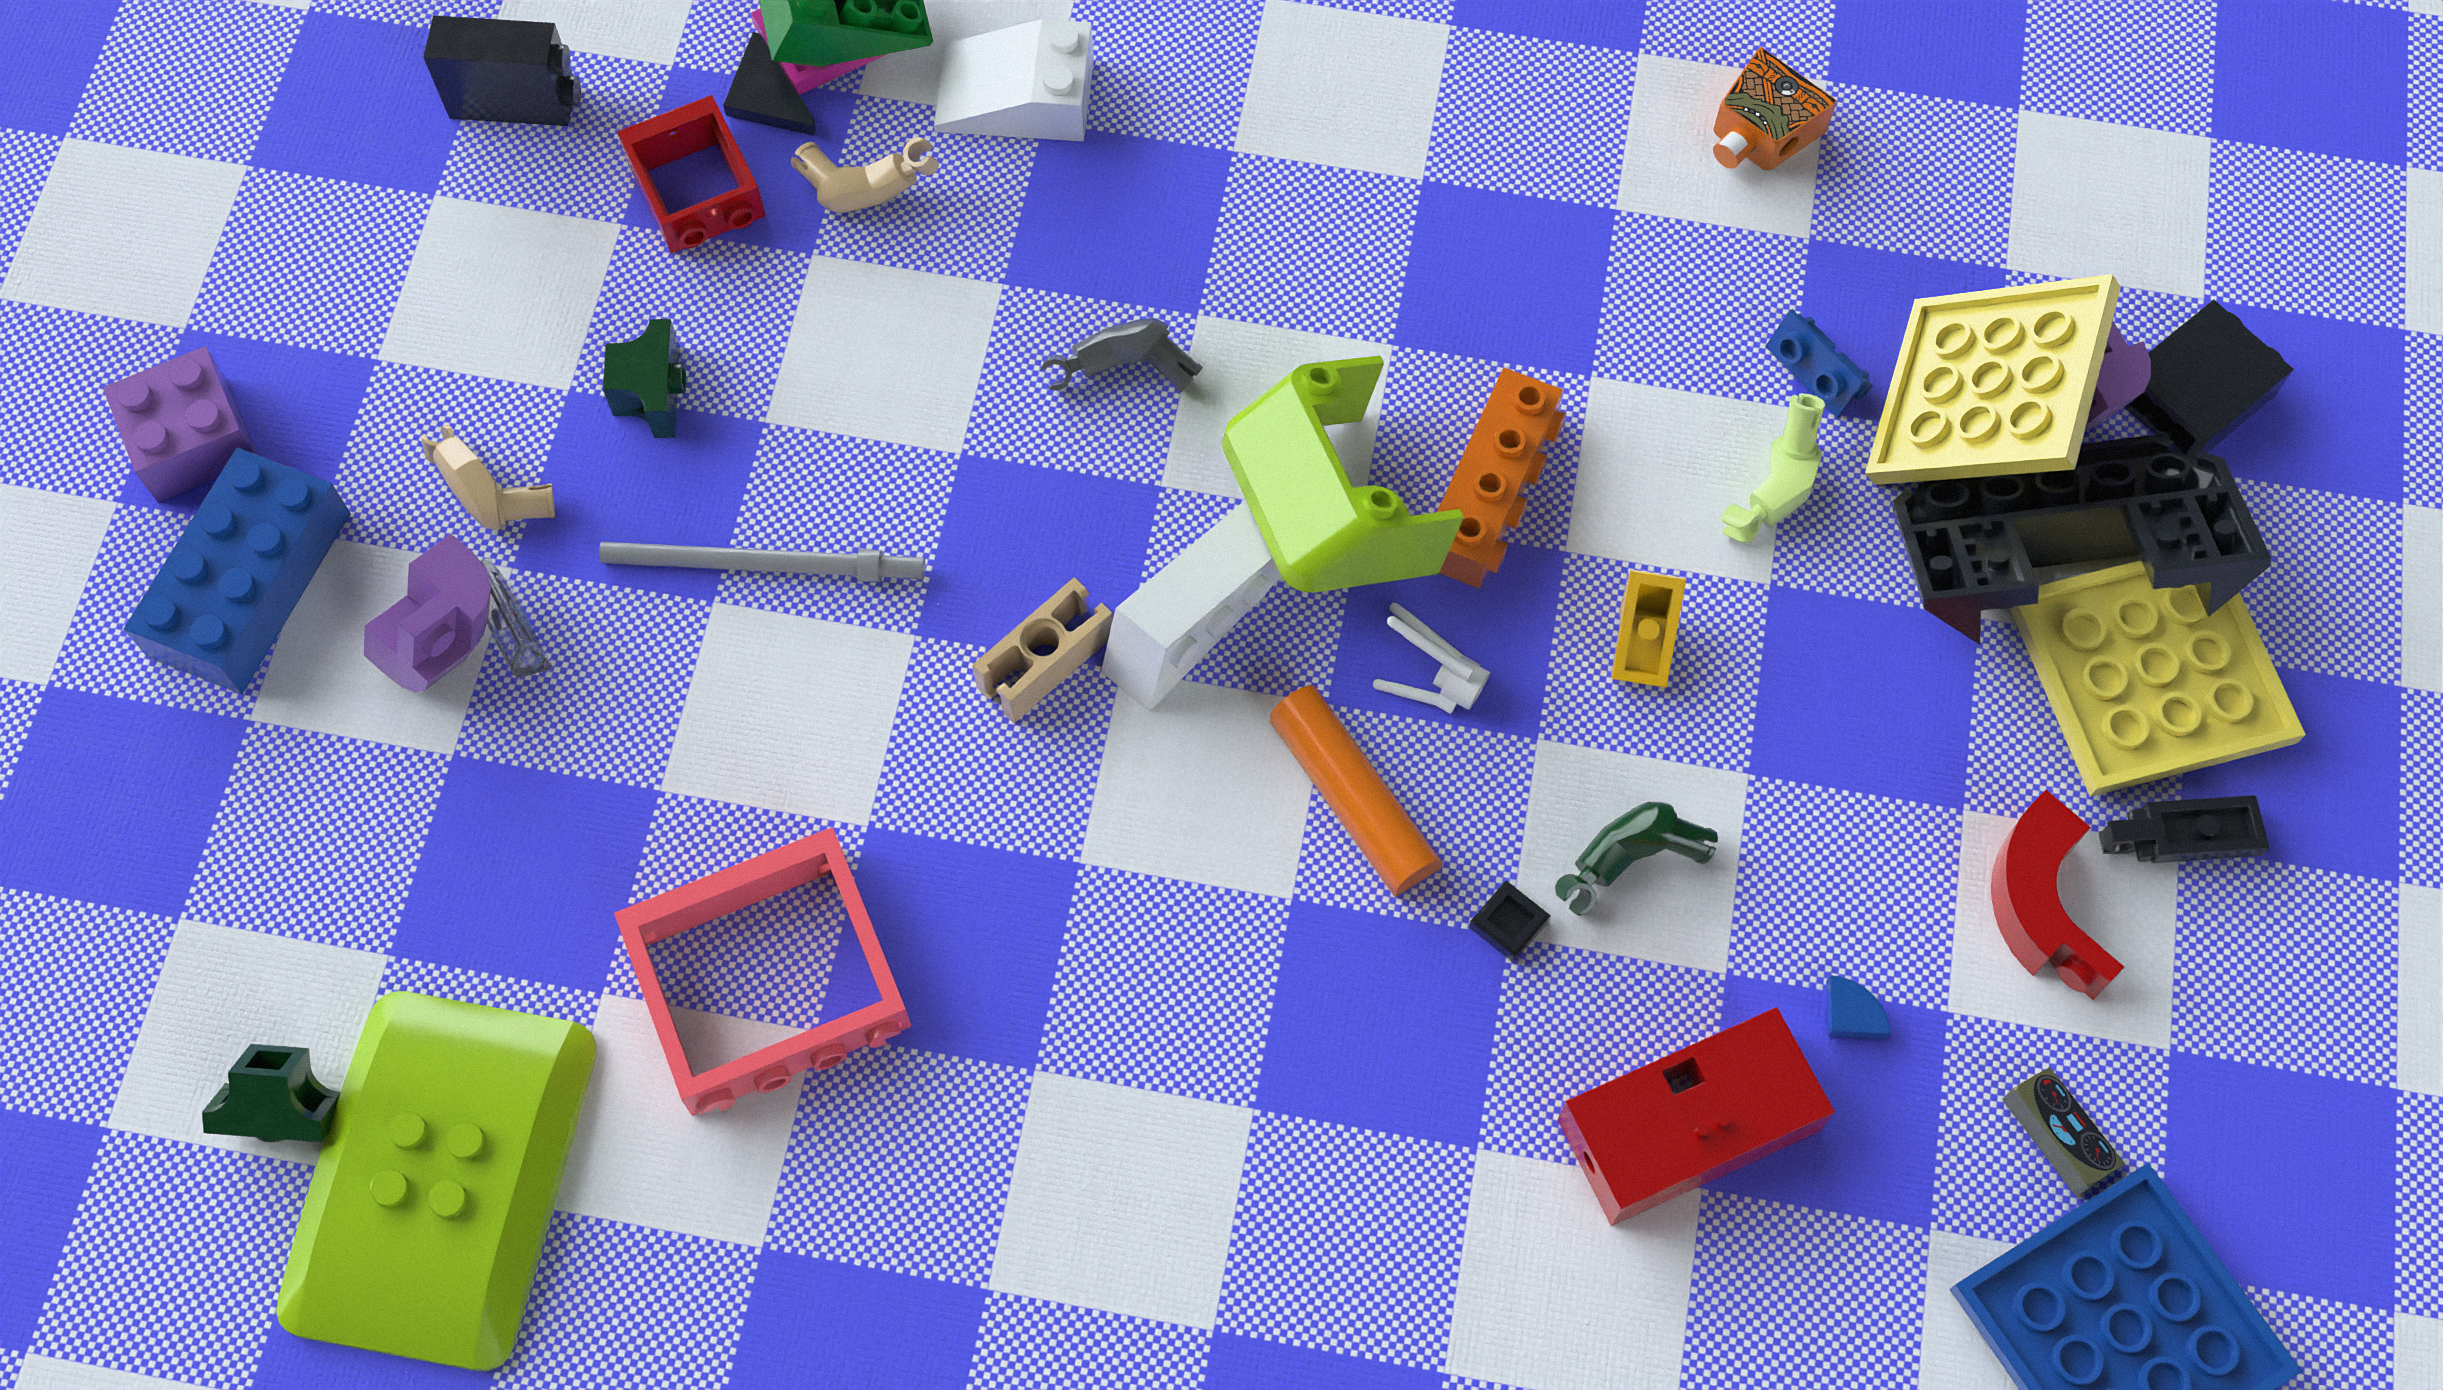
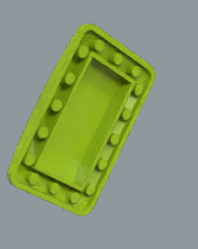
[276,991,597,1371]

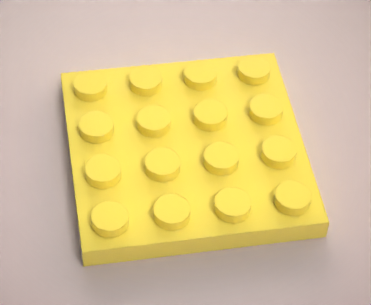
[1865,274,2121,485]
[2010,560,2306,797]

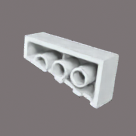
[1101,500,1282,712]

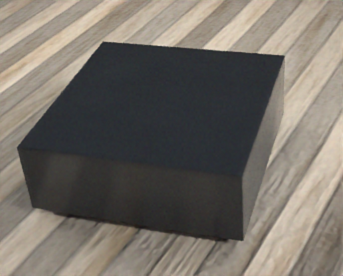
[1469,881,1551,963]

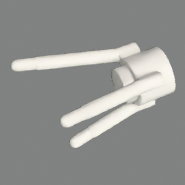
[1373,603,1491,714]

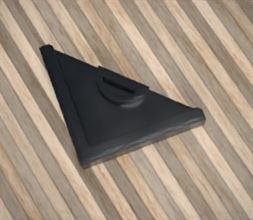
[723,32,816,135]

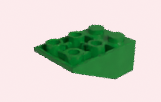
[759,0,933,67]

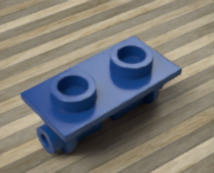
[1765,309,1873,418]

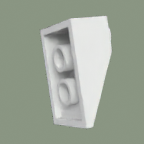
[934,19,1094,142]

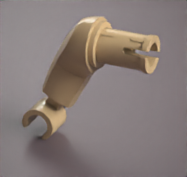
[791,137,939,213]
[421,425,555,530]

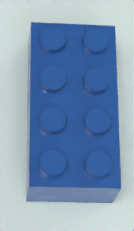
[123,447,351,694]

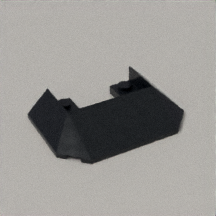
[1893,435,2271,645]

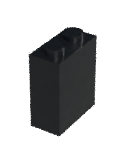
[423,15,581,126]
[2124,299,2294,458]

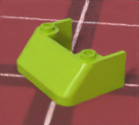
[1221,355,1464,593]

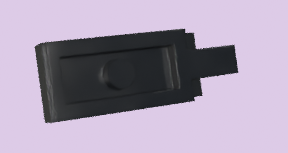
[2098,795,2270,863]

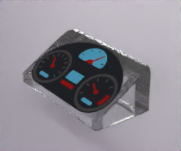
[481,558,552,678]

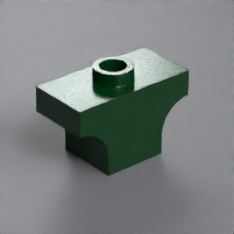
[603,319,687,438]
[202,1044,340,1143]

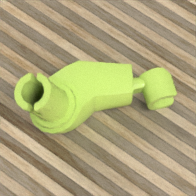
[1722,393,1825,543]

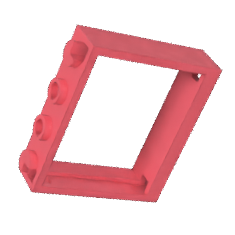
[614,827,912,1116]

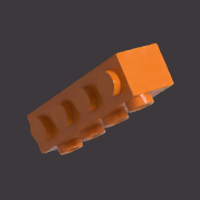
[1437,367,1567,589]

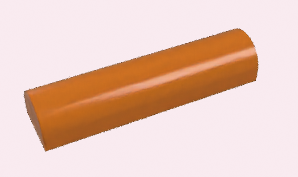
[1270,685,1443,897]

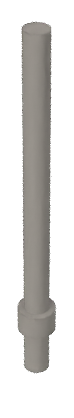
[599,542,926,583]

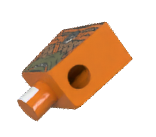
[1713,47,1837,170]

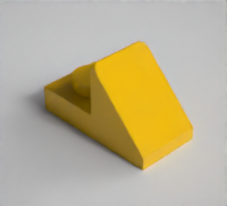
[1611,569,1686,688]

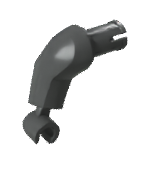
[1040,318,1203,392]

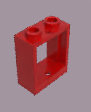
[617,95,766,254]

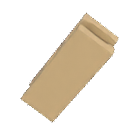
[972,577,1113,723]

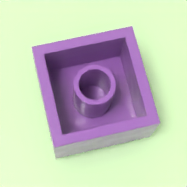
[102,346,257,502]

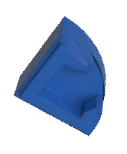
[1826,975,1891,1040]

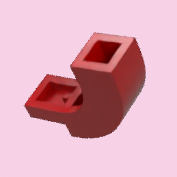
[1991,790,2124,1000]

